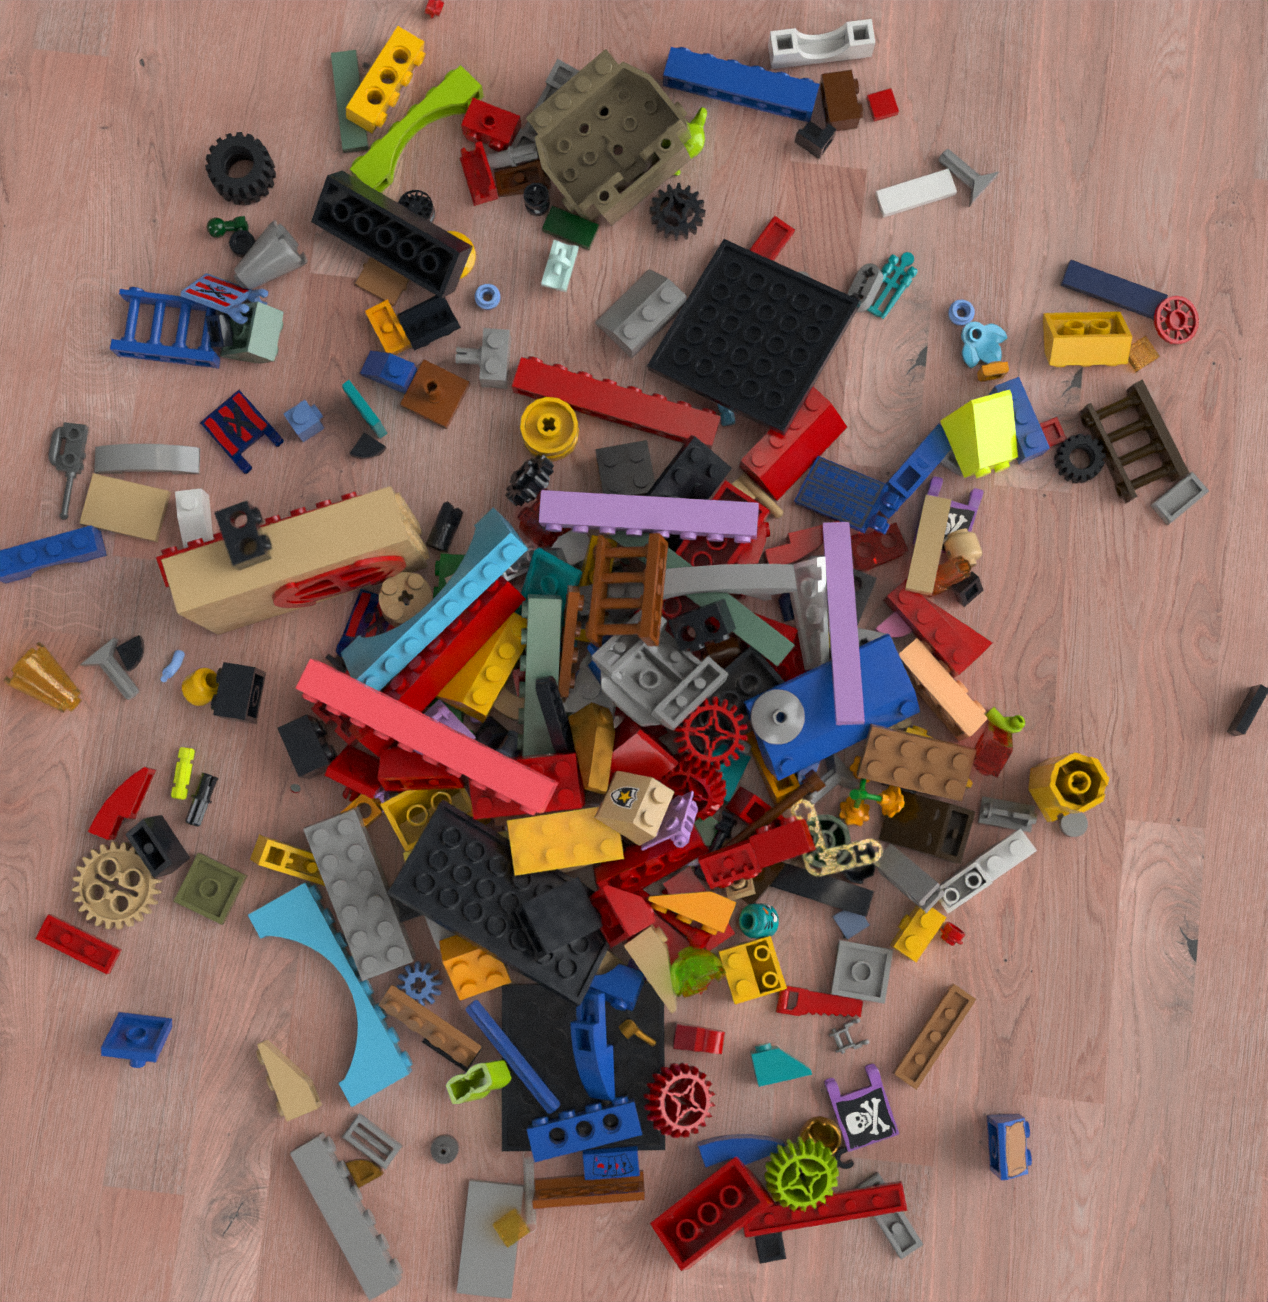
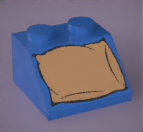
[987,1114,1032,1180]

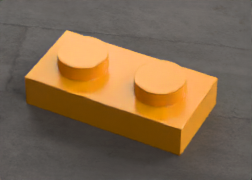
[365,299,412,355]

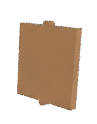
[355,257,409,306]

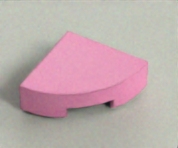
[874,612,913,638]

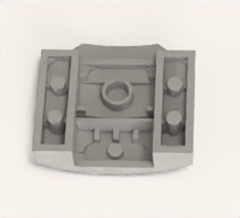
[591,610,728,730]

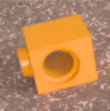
[340,794,384,828]

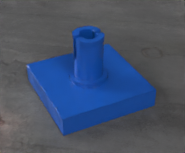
[101,1012,172,1068]

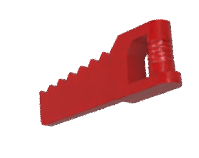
[776,985,863,1018]

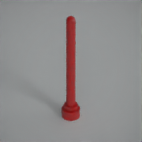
[634,889,712,952]

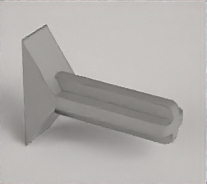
[938,149,1000,206]
[80,638,139,700]
[803,753,860,805]

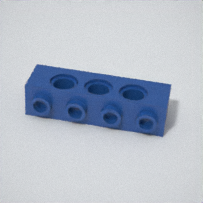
[527,1096,642,1162]

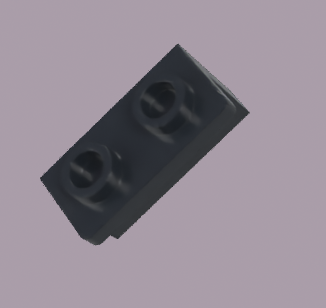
[397,295,461,351]

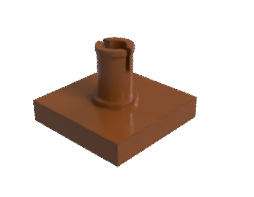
[400,359,471,429]

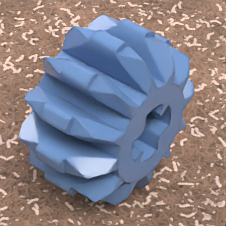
[396,961,443,1007]

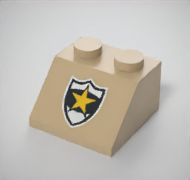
[595,771,674,846]

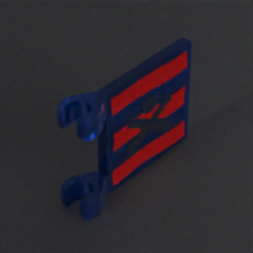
[200,390,284,474]
[336,589,408,657]

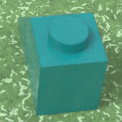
[750,1042,812,1087]

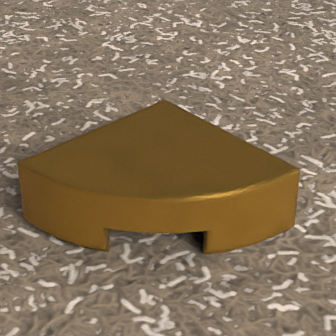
[346,1159,384,1188]

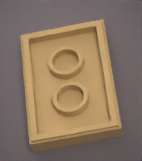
[80,473,171,542]

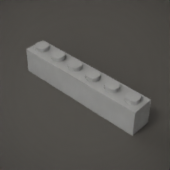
[290,1132,403,1301]

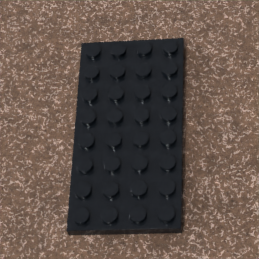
[387,799,610,1007]

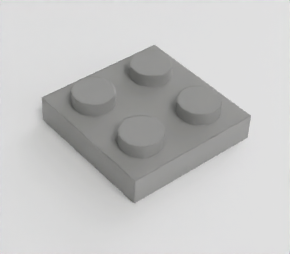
[830,940,893,1004]

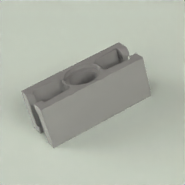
[873,844,945,913]

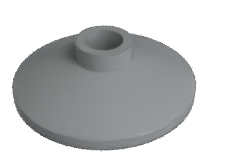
[751,689,805,744]

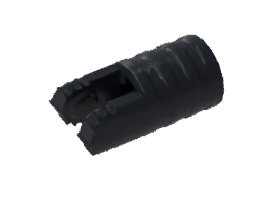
[426,501,463,553]

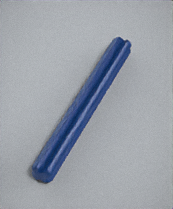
[465,1000,560,1114]

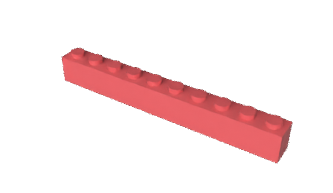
[296,659,558,815]

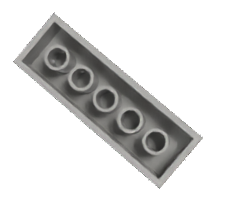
[303,806,416,981]

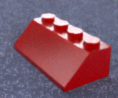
[739,387,847,502]
[649,1156,775,1271]

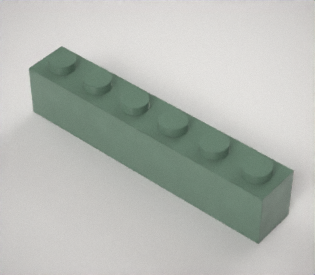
[517,594,562,756]

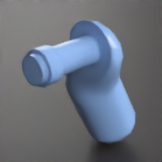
[160,650,185,682]

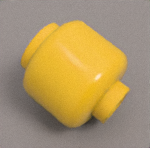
[182,668,219,706]

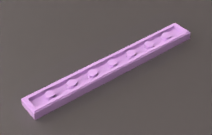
[822,522,865,725]

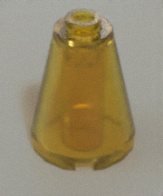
[3,642,82,713]

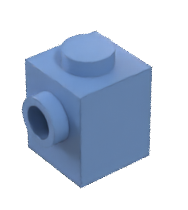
[284,400,325,442]

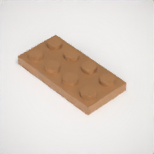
[857,724,977,802]

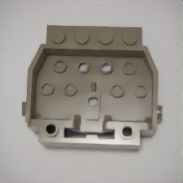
[526,49,691,226]

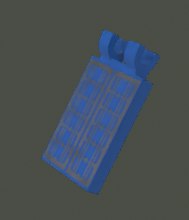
[794,456,902,535]

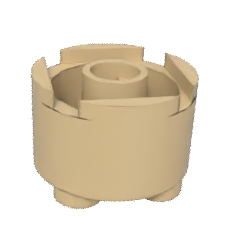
[379,572,433,627]

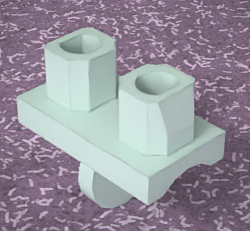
[541,240,579,292]

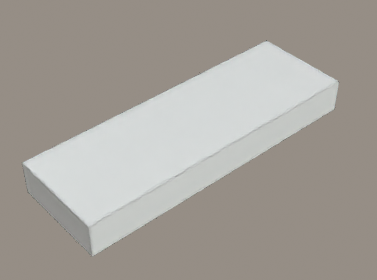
[875,168,957,218]

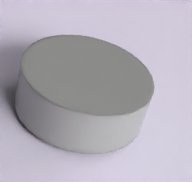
[1059,813,1088,837]

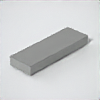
[855,1172,923,1260]

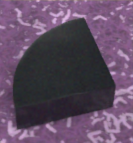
[349,432,387,459]
[116,635,144,671]

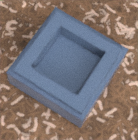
[832,910,870,940]

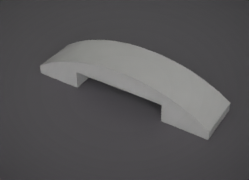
[512,59,579,163]
[94,444,200,474]

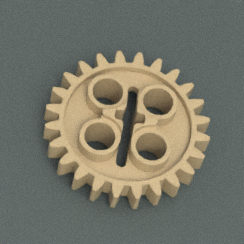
[72,842,162,929]

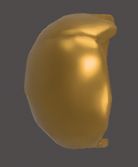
[799,1116,841,1156]

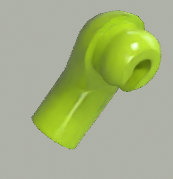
[985,707,1025,733]

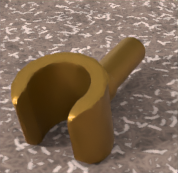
[619,1019,656,1047]

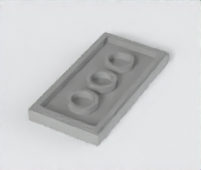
[457,1179,524,1299]

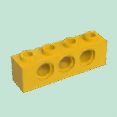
[346,26,426,134]

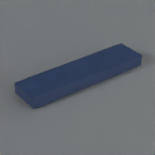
[1060,260,1168,320]

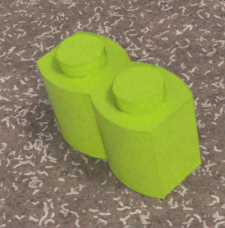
[446,1060,511,1104]

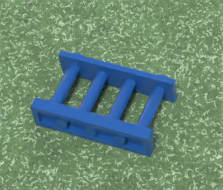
[110,287,221,369]

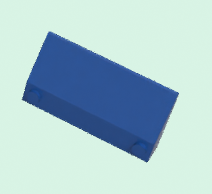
[744,633,920,781]

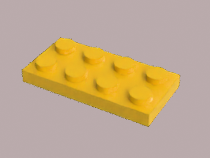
[507,807,624,875]

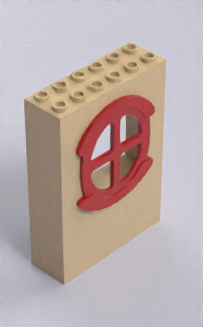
[162,486,430,635]

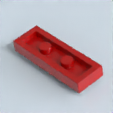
[35,914,122,974]

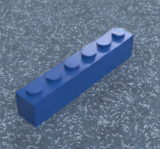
[663,47,820,122]

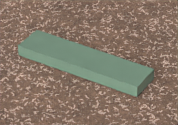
[331,50,369,153]

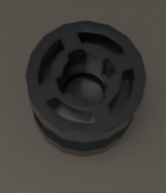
[523,182,550,216]

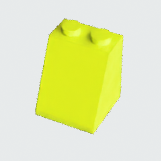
[940,390,1018,479]

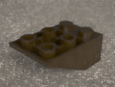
[878,791,976,864]

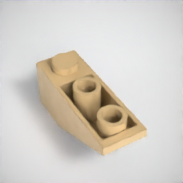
[256,1040,322,1122]

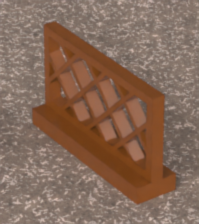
[532,1170,645,1209]

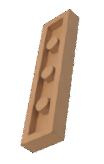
[893,983,976,1090]
[378,985,482,1067]

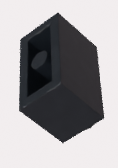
[125,815,190,878]

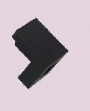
[795,121,837,159]

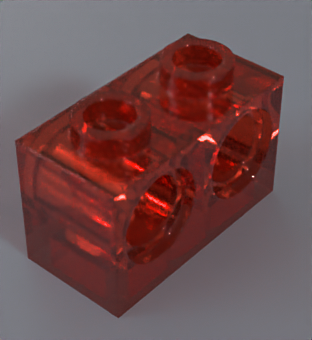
[851,522,909,573]
[973,722,1013,778]

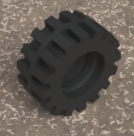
[1054,434,1106,484]

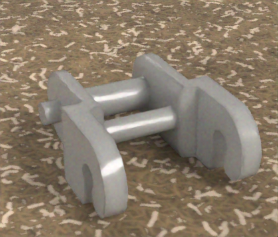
[829,1018,870,1054]

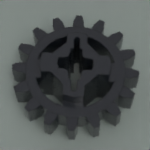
[650,183,706,241]
[505,454,554,507]

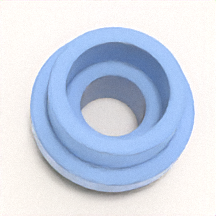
[474,284,500,310]
[948,300,975,326]

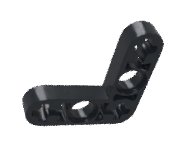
[535,676,575,753]

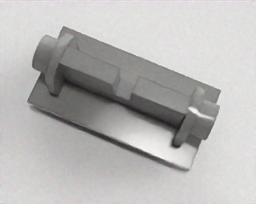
[978,796,1037,832]

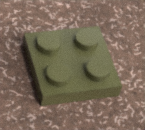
[174,853,248,925]

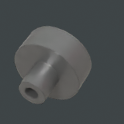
[431,1134,459,1164]

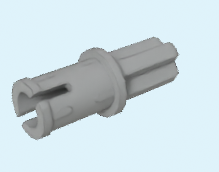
[487,143,539,170]

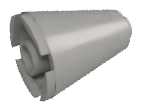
[234,220,308,289]

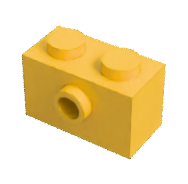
[889,905,947,962]

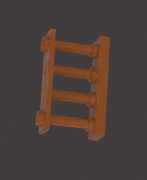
[585,533,668,647]

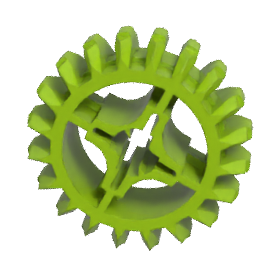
[764,1136,839,1212]

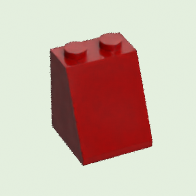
[608,715,679,785]

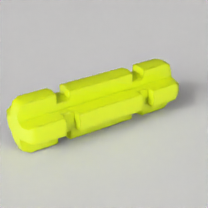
[171,747,195,800]

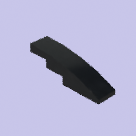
[770,862,875,917]

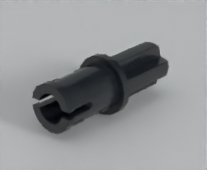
[185,772,219,827]

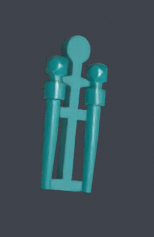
[867,252,918,319]

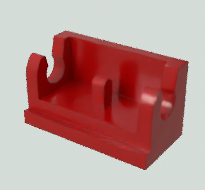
[459,141,498,206]

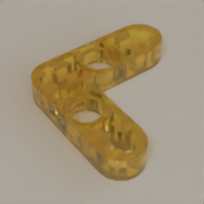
[791,799,883,877]

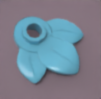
[961,321,1007,368]

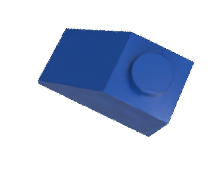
[360,351,417,394]

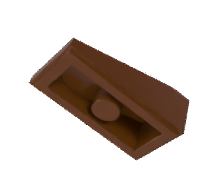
[494,160,551,198]

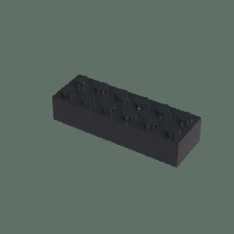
[311,171,473,298]

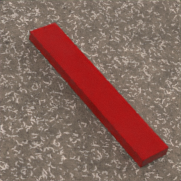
[743,1181,907,1238]

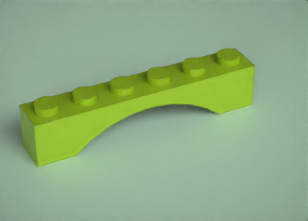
[350,65,484,193]

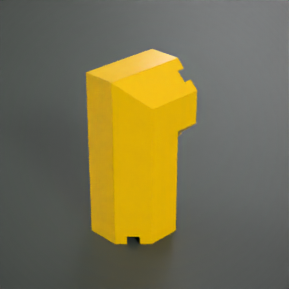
[1028,752,1109,822]

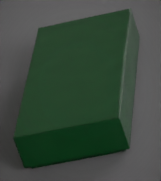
[542,206,599,250]

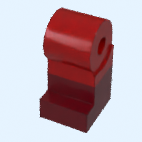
[673,1022,725,1054]

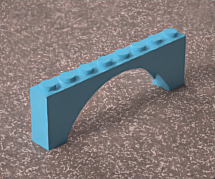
[341,507,528,691]
[248,882,413,1107]

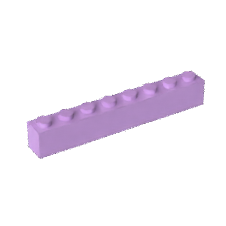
[539,490,759,543]

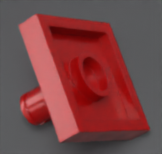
[324,745,382,802]

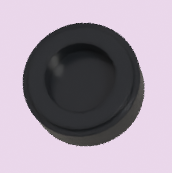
[229,230,256,258]

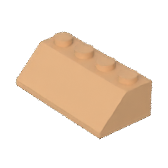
[898,638,988,741]

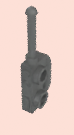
[48,422,89,520]

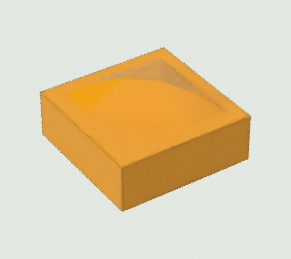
[977,361,1009,382]

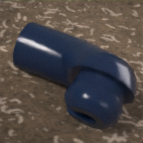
[778,592,795,622]

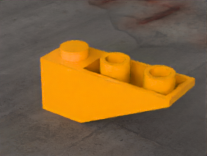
[648,891,737,935]

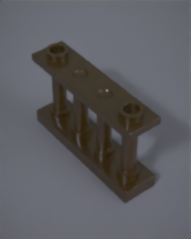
[1080,380,1189,504]

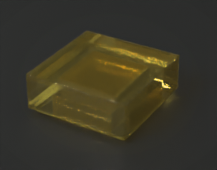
[1128,335,1160,372]
[492,1207,531,1248]

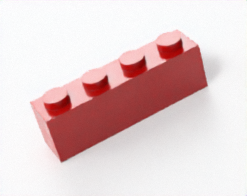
[883,578,993,678]
[594,824,709,894]

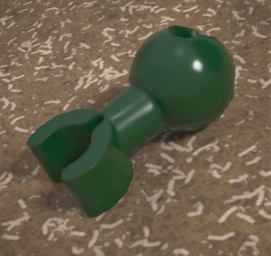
[206,216,249,238]

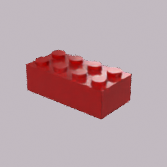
[468,750,586,819]

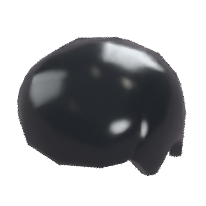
[838,841,877,884]

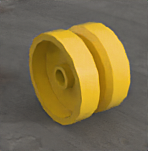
[520,397,579,462]

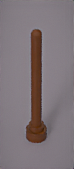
[720,769,826,849]

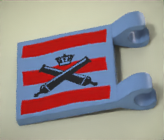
[181,273,268,324]

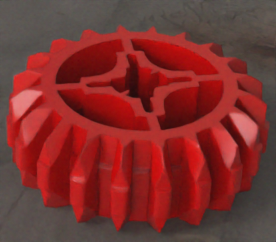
[673,696,748,771]
[658,752,727,821]
[643,1062,716,1139]

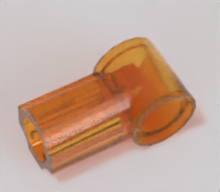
[928,555,972,598]

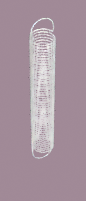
[523,1151,537,1233]

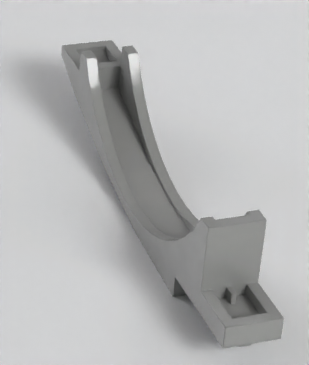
[579,564,797,624]

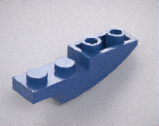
[879,423,952,519]
[570,991,615,1101]

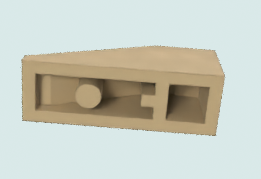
[624,924,677,1014]

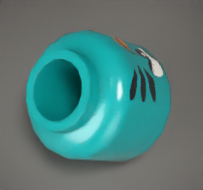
[739,904,779,939]

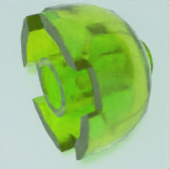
[670,947,726,998]

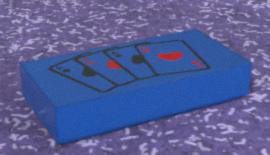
[583,1146,640,1180]

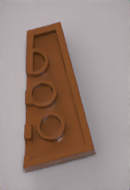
[558,585,584,697]

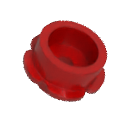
[424,0,444,19]
[940,922,966,946]

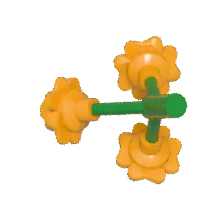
[839,756,904,827]

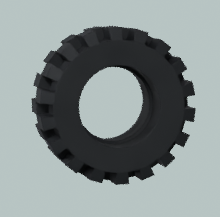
[205,132,276,205]

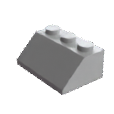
[595,269,687,359]

